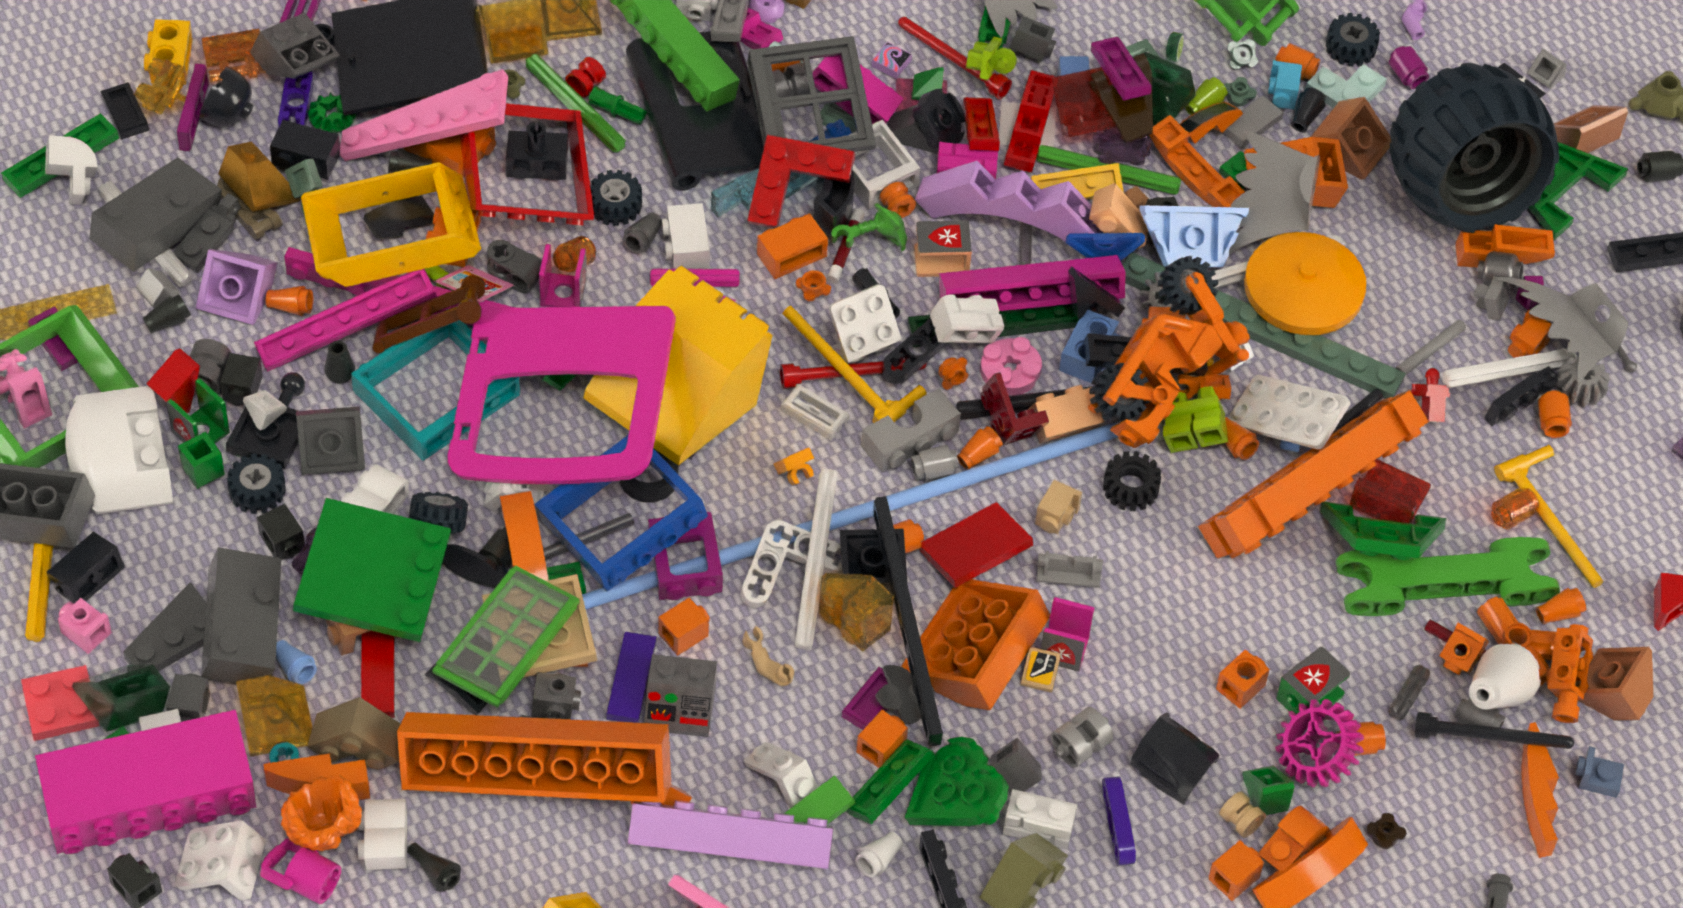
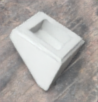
[243,390,287,430]

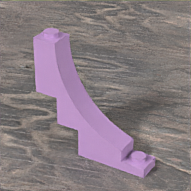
[915,161,1103,242]

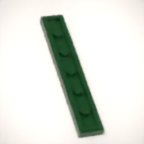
[907,304,1090,348]

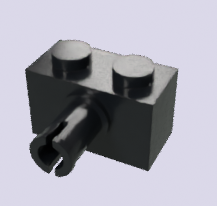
[506,122,569,180]

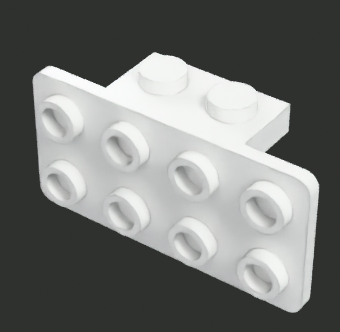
[1228,375,1351,449]

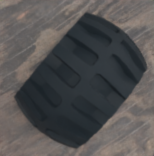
[1390,63,1559,233]

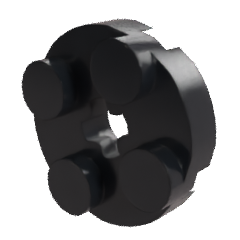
[913,88,965,149]

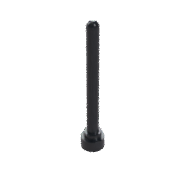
[1415,712,1574,749]

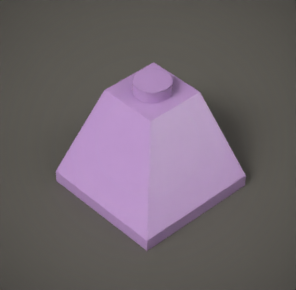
[195,249,278,325]

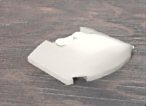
[65,386,173,515]

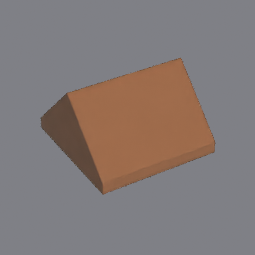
[1554,105,1628,153]

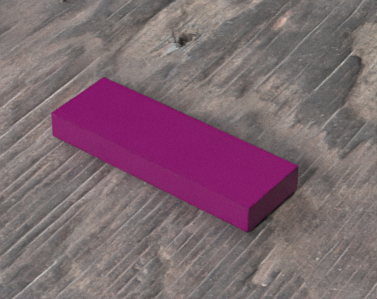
[1091,36,1151,100]
[177,63,209,152]

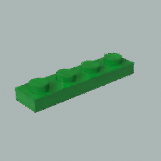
[1,113,119,198]

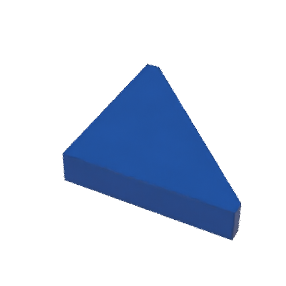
[1066,233,1145,261]

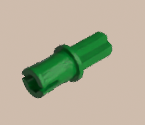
[588,86,647,124]

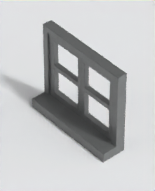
[747,36,876,152]

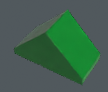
[1242,765,1295,816]

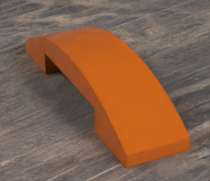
[1149,115,1245,207]
[500,491,549,588]
[1252,817,1368,908]

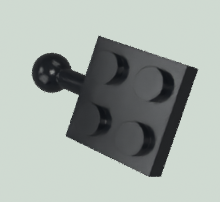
[226,372,305,469]

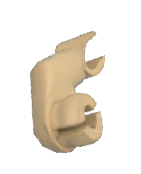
[742,626,794,686]

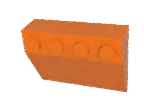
[901,579,1050,710]

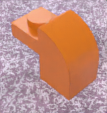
[1258,805,1330,871]

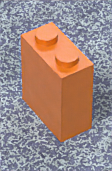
[403,126,496,177]

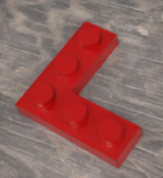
[747,135,856,228]

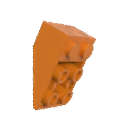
[1244,137,1348,208]

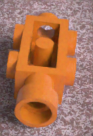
[1546,624,1593,723]

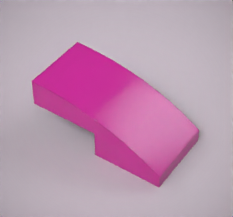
[740,8,783,49]

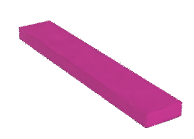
[254,269,437,372]

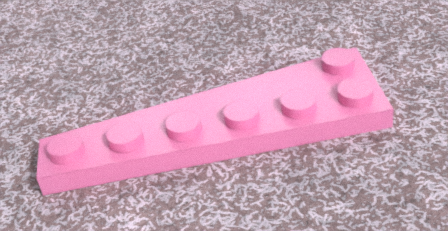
[339,69,508,161]

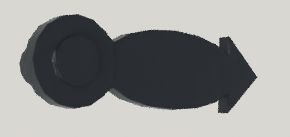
[442,544,515,588]

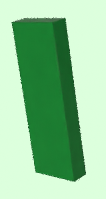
[846,739,934,824]

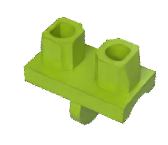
[966,37,1017,80]

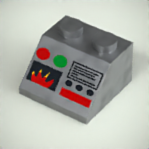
[644,654,717,737]

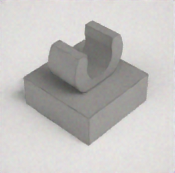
[1473,278,1510,320]

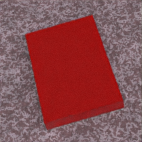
[919,502,1033,588]

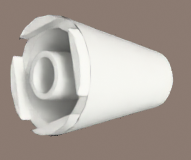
[1469,643,1541,710]

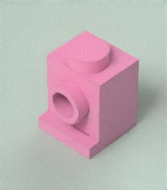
[58,598,112,654]

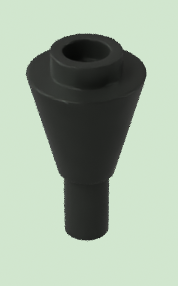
[407,842,461,892]

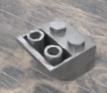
[250,13,340,78]

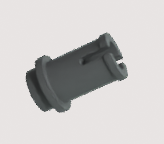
[1486,873,1513,908]

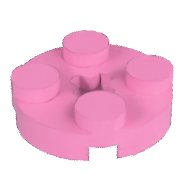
[980,337,1042,395]

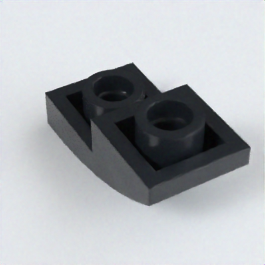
[363,196,434,238]

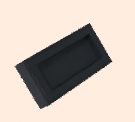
[100,82,149,140]

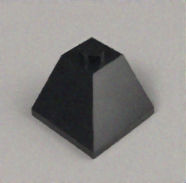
[840,529,908,604]

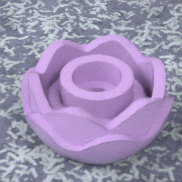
[749,0,785,23]

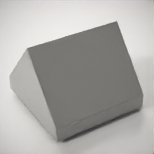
[1527,49,1567,89]
[136,268,179,308]

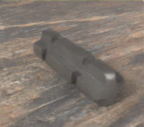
[1389,664,1430,720]

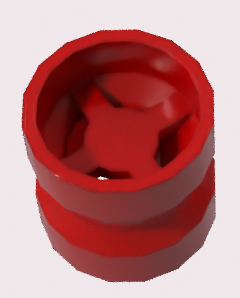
[565,57,606,98]

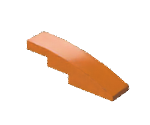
[1521,722,1559,858]

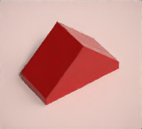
[146,348,200,414]
[1654,572,1683,631]

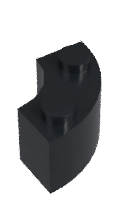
[813,171,854,239]

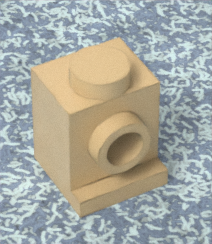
[1035,480,1082,535]

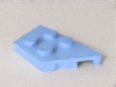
[1139,205,1249,267]

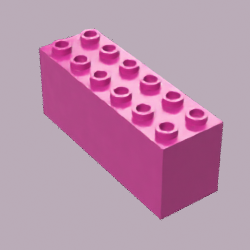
[35,709,257,854]

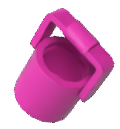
[260,838,341,905]

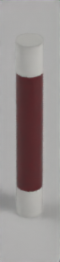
[827,208,865,284]

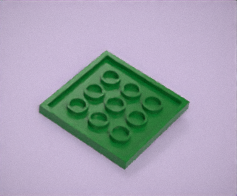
[293,498,451,642]

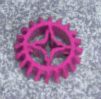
[1275,699,1364,787]

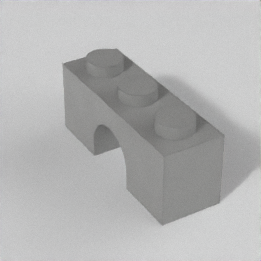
[861,388,961,473]

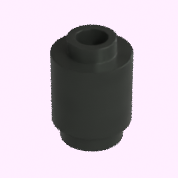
[1637,151,1683,182]
[479,526,512,569]

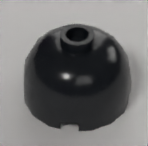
[199,66,254,127]

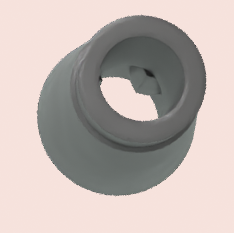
[623,212,662,253]

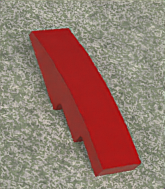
[1004,70,1059,173]

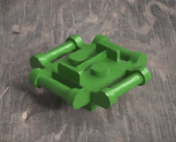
[1196,0,1299,46]

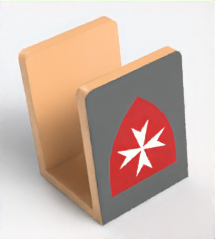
[914,220,972,277]

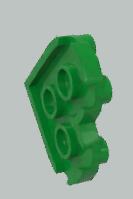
[905,736,1009,826]

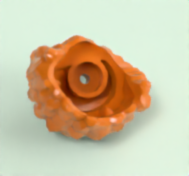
[281,775,362,851]

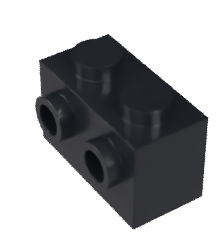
[270,120,340,180]

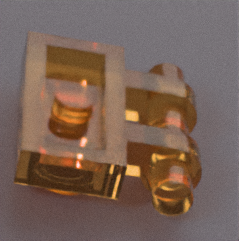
[201,28,266,82]

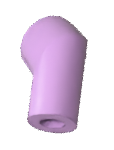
[1402,0,1427,40]

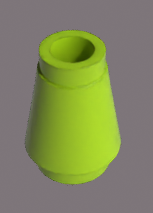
[1184,77,1228,115]

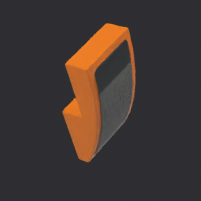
[1180,102,1243,144]

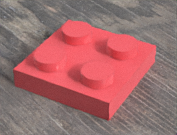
[21,665,100,741]

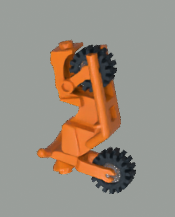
[1088,256,1250,448]

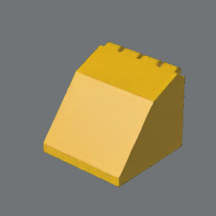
[583,266,773,465]

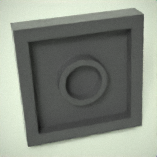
[296,406,365,475]

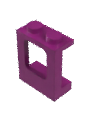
[648,512,723,600]

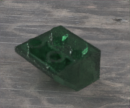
[1144,52,1196,126]
[72,664,170,732]

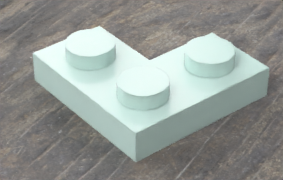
[1305,64,1387,108]

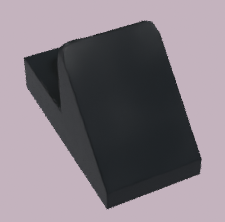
[1068,266,1125,320]

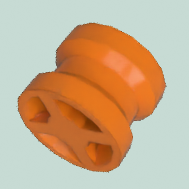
[879,182,916,218]

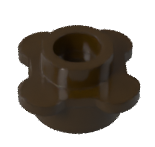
[1367,813,1407,849]

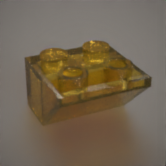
[478,0,549,64]
[819,573,894,652]

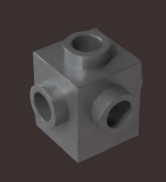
[531,672,581,720]

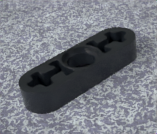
[882,318,949,384]

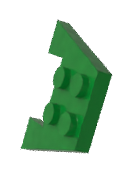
[1529,142,1628,241]
[1320,502,1447,560]

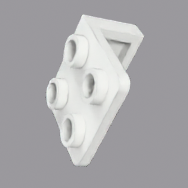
[829,284,902,363]
[175,820,266,900]

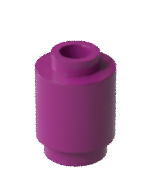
[1388,46,1429,89]

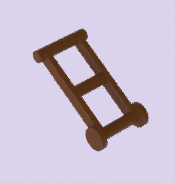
[372,275,485,353]

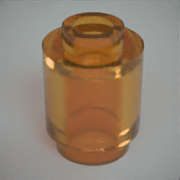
[553,236,596,272]
[1491,488,1539,530]

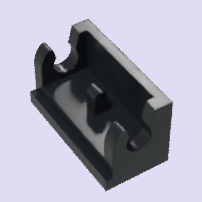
[47,531,125,603]

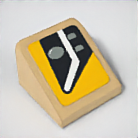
[1021,647,1061,693]

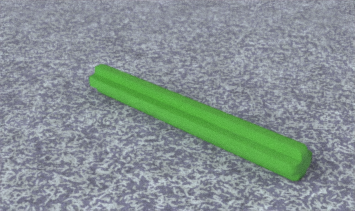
[526,54,626,153]
[1037,145,1181,195]

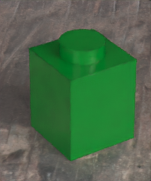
[178,431,225,489]

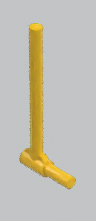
[782,305,927,423]
[1494,445,1604,588]

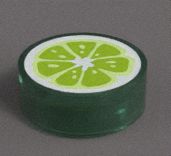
[1166,32,1184,62]

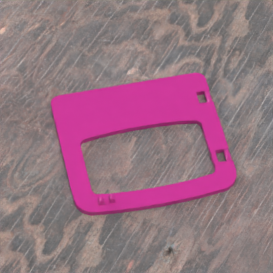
[448,306,676,484]

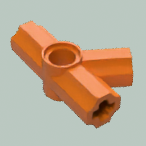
[1477,596,1556,686]

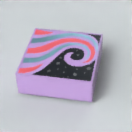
[872,42,912,79]

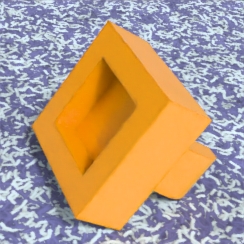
[773,447,814,485]

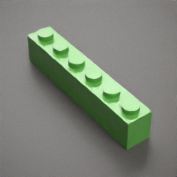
[610,0,740,111]

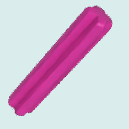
[650,268,740,287]

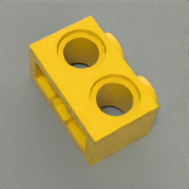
[144,19,193,85]

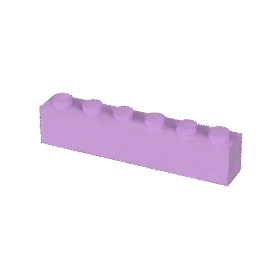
[628,801,834,869]

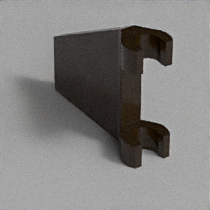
[1089,53,1153,144]

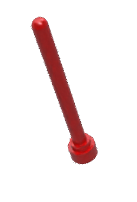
[898,17,1012,100]
[780,359,927,389]

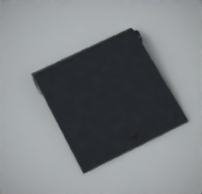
[331,0,488,116]

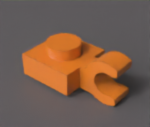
[1177,374,1231,401]

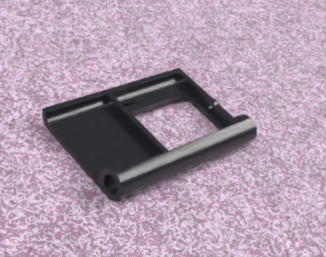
[626,31,764,191]

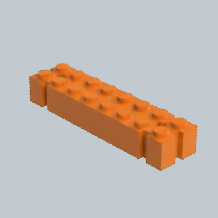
[1198,390,1429,559]

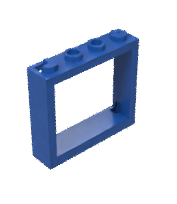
[534,434,708,592]

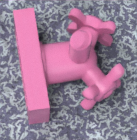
[0,349,52,428]

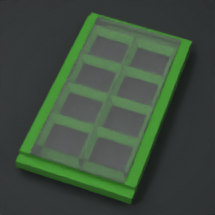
[432,565,580,708]

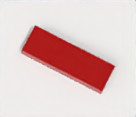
[962,97,1000,151]
[361,631,395,718]

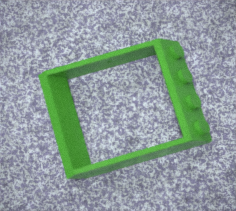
[0,305,139,468]

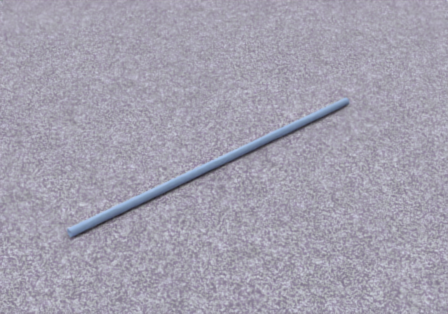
[582,421,1121,610]

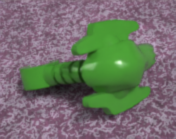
[831,203,907,252]

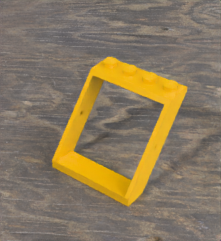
[301,162,481,287]

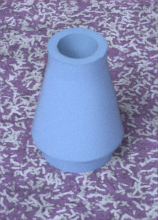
[276,640,317,684]

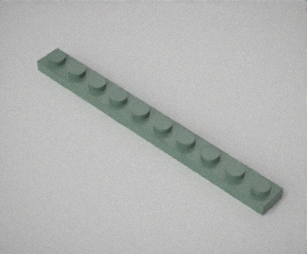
[1123,252,1406,399]

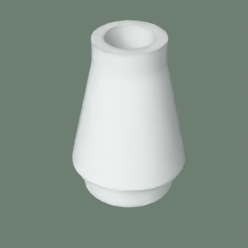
[855,832,903,877]

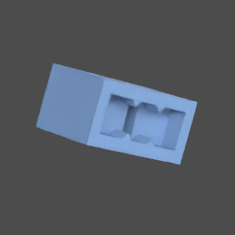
[1059,310,1121,383]

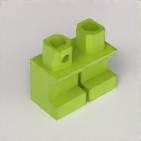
[1163,386,1228,453]

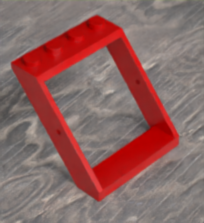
[460,103,594,226]

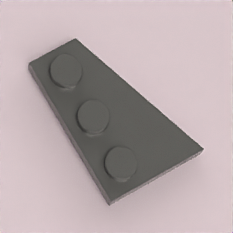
[123,582,206,681]

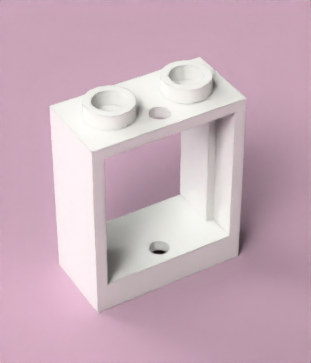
[848,120,920,210]

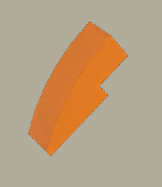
[1455,224,1555,268]
[263,753,371,800]

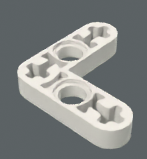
[740,520,842,608]

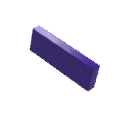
[606,632,657,723]

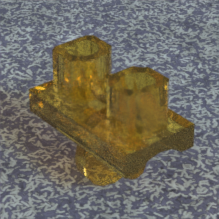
[134,58,186,115]

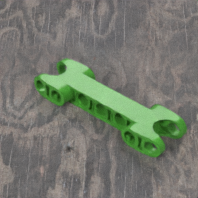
[1335,537,1560,616]

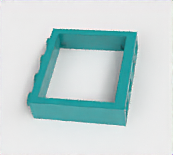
[351,309,520,461]

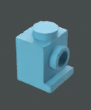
[1268,60,1302,110]

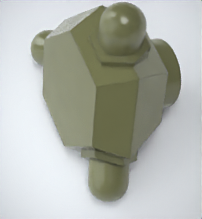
[1628,71,1683,122]

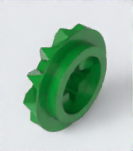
[308,92,356,133]

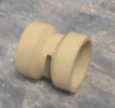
[1219,791,1266,838]

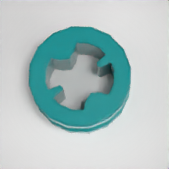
[269,742,299,763]

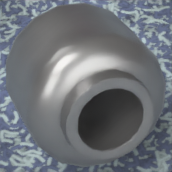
[1477,251,1524,292]

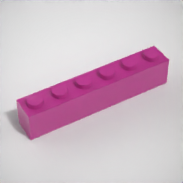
[939,255,1125,311]

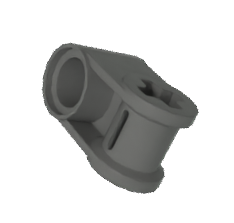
[487,240,542,293]

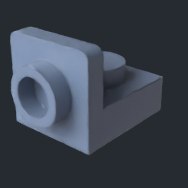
[1575,746,1624,798]

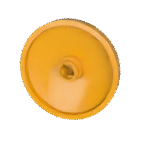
[1244,232,1366,335]

